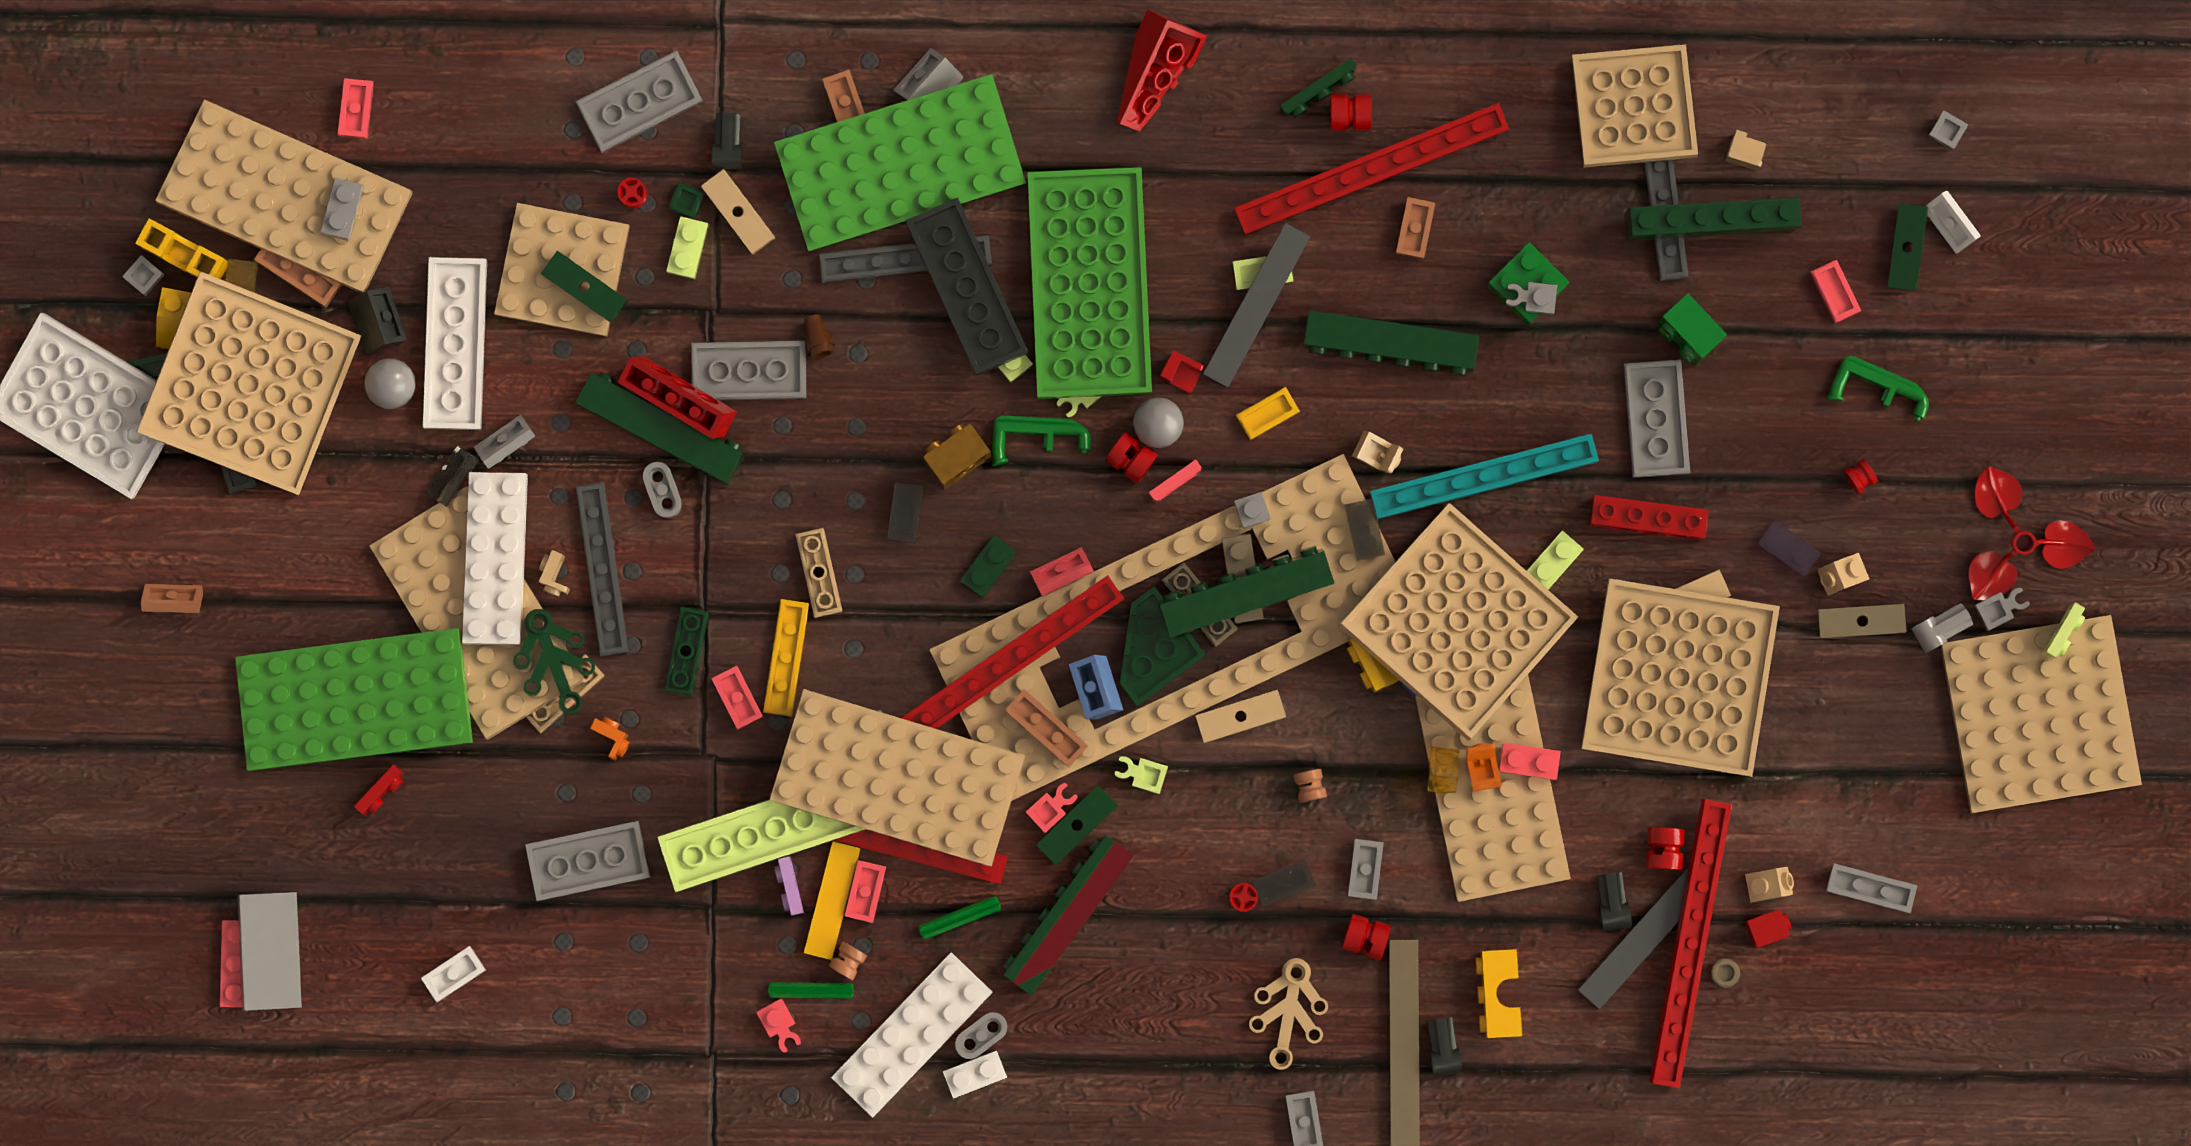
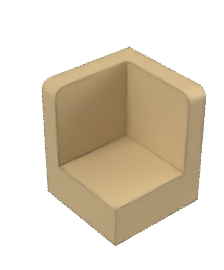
[1725,130,1766,171]

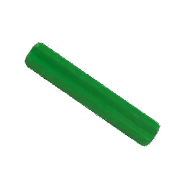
[919,896,1001,939]
[768,982,854,999]

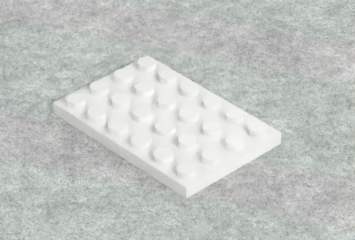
[0,313,165,499]

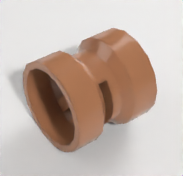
[1293,769,1327,803]
[829,941,868,980]

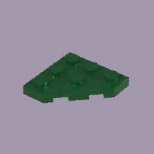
[1120,586,1206,707]

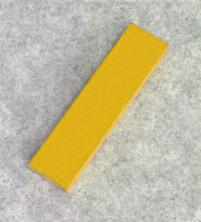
[763,599,809,717]
[804,841,861,960]

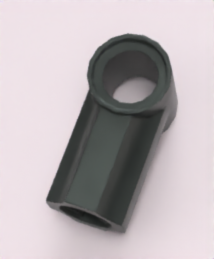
[712,112,742,170]
[1597,872,1632,931]
[1428,1017,1462,1077]

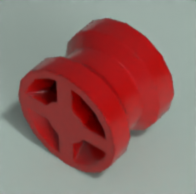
[617,177,648,209]
[1843,459,1878,495]
[1229,883,1258,912]

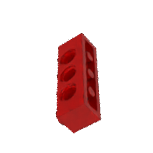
[618,356,737,439]
[1588,495,1709,541]

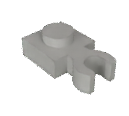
[1505,282,1557,315]
[1974,588,2030,631]

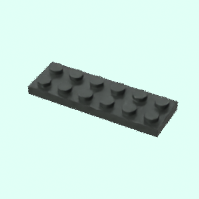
[906,197,1028,376]

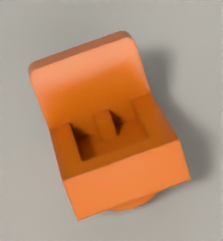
[590,716,630,760]
[1466,743,1501,792]

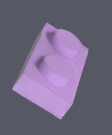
[774,856,804,916]

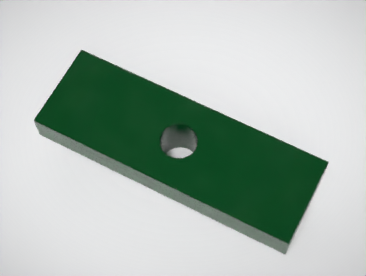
[1280,58,1357,118]
[1888,203,1928,292]
[541,250,628,324]
[664,607,709,697]
[1036,785,1118,865]

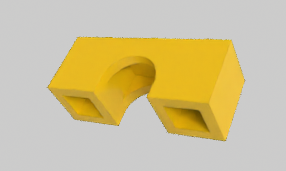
[135,219,229,279]
[1475,949,1522,1038]

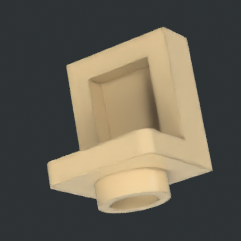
[1352,431,1403,474]
[539,550,570,597]
[1818,553,1869,595]
[1745,867,1794,902]

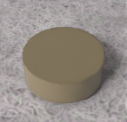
[1710,959,1740,987]

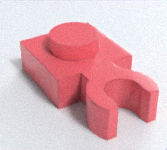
[1026,783,1078,833]
[756,998,801,1053]

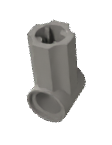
[1911,603,1973,653]

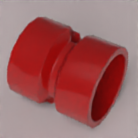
[1330,94,1372,131]
[1105,431,1159,484]
[1645,827,1685,870]
[1342,914,1391,961]

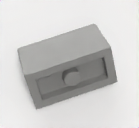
[894,48,963,101]

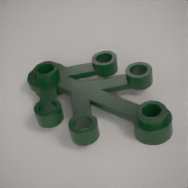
[513,609,595,715]

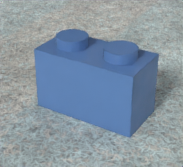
[1069,655,1123,719]

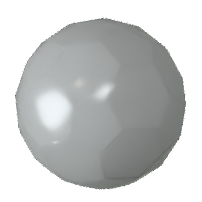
[364,358,415,409]
[1133,397,1184,448]

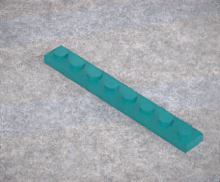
[1370,434,1599,520]

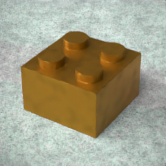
[923,423,991,490]

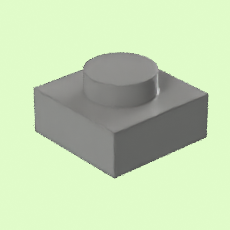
[1928,111,1968,151]
[122,255,164,296]
[1234,492,1271,529]

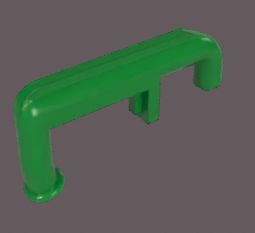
[1827,356,1929,421]
[991,416,1091,466]

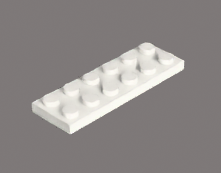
[423,257,487,430]
[462,472,528,645]
[831,952,993,1117]

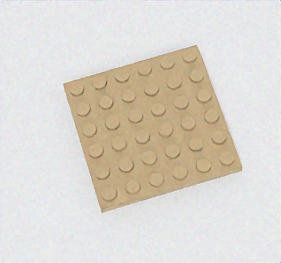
[136,271,361,495]
[1339,503,1578,741]
[1581,578,1780,777]
[1940,615,2142,813]

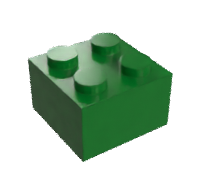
[1487,242,1570,326]
[1657,293,1727,365]

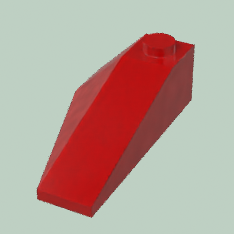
[1117,9,1207,131]

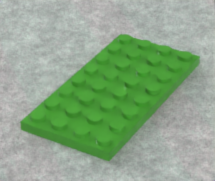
[774,74,1026,251]
[1028,167,1152,399]
[235,628,473,771]

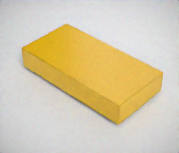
[1236,387,1300,440]

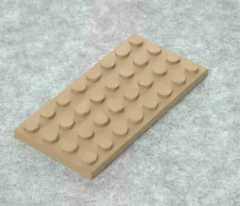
[155,100,412,293]
[370,486,586,740]
[1415,675,1571,902]
[770,689,1025,867]

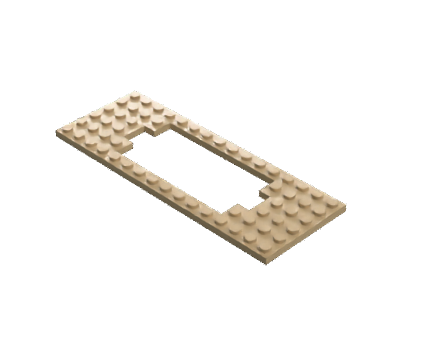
[930,454,1396,801]

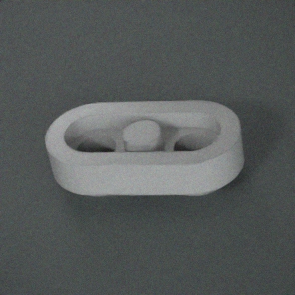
[643,462,682,518]
[955,1013,1007,1059]

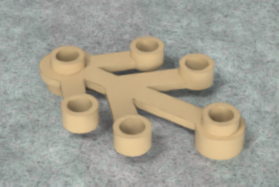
[1249,958,1328,1070]

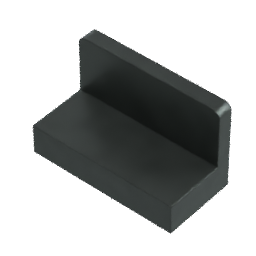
[348,287,407,354]

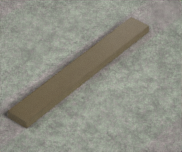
[1389,940,1420,1146]

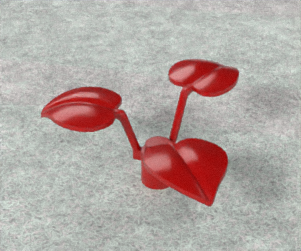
[1968,466,2095,600]

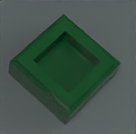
[668,182,706,220]

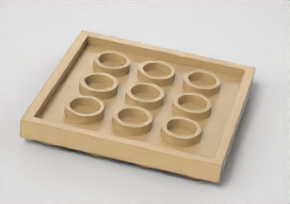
[1572,44,1698,168]
[494,203,630,337]

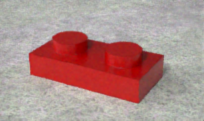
[354,764,405,815]

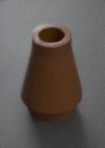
[804,314,835,359]

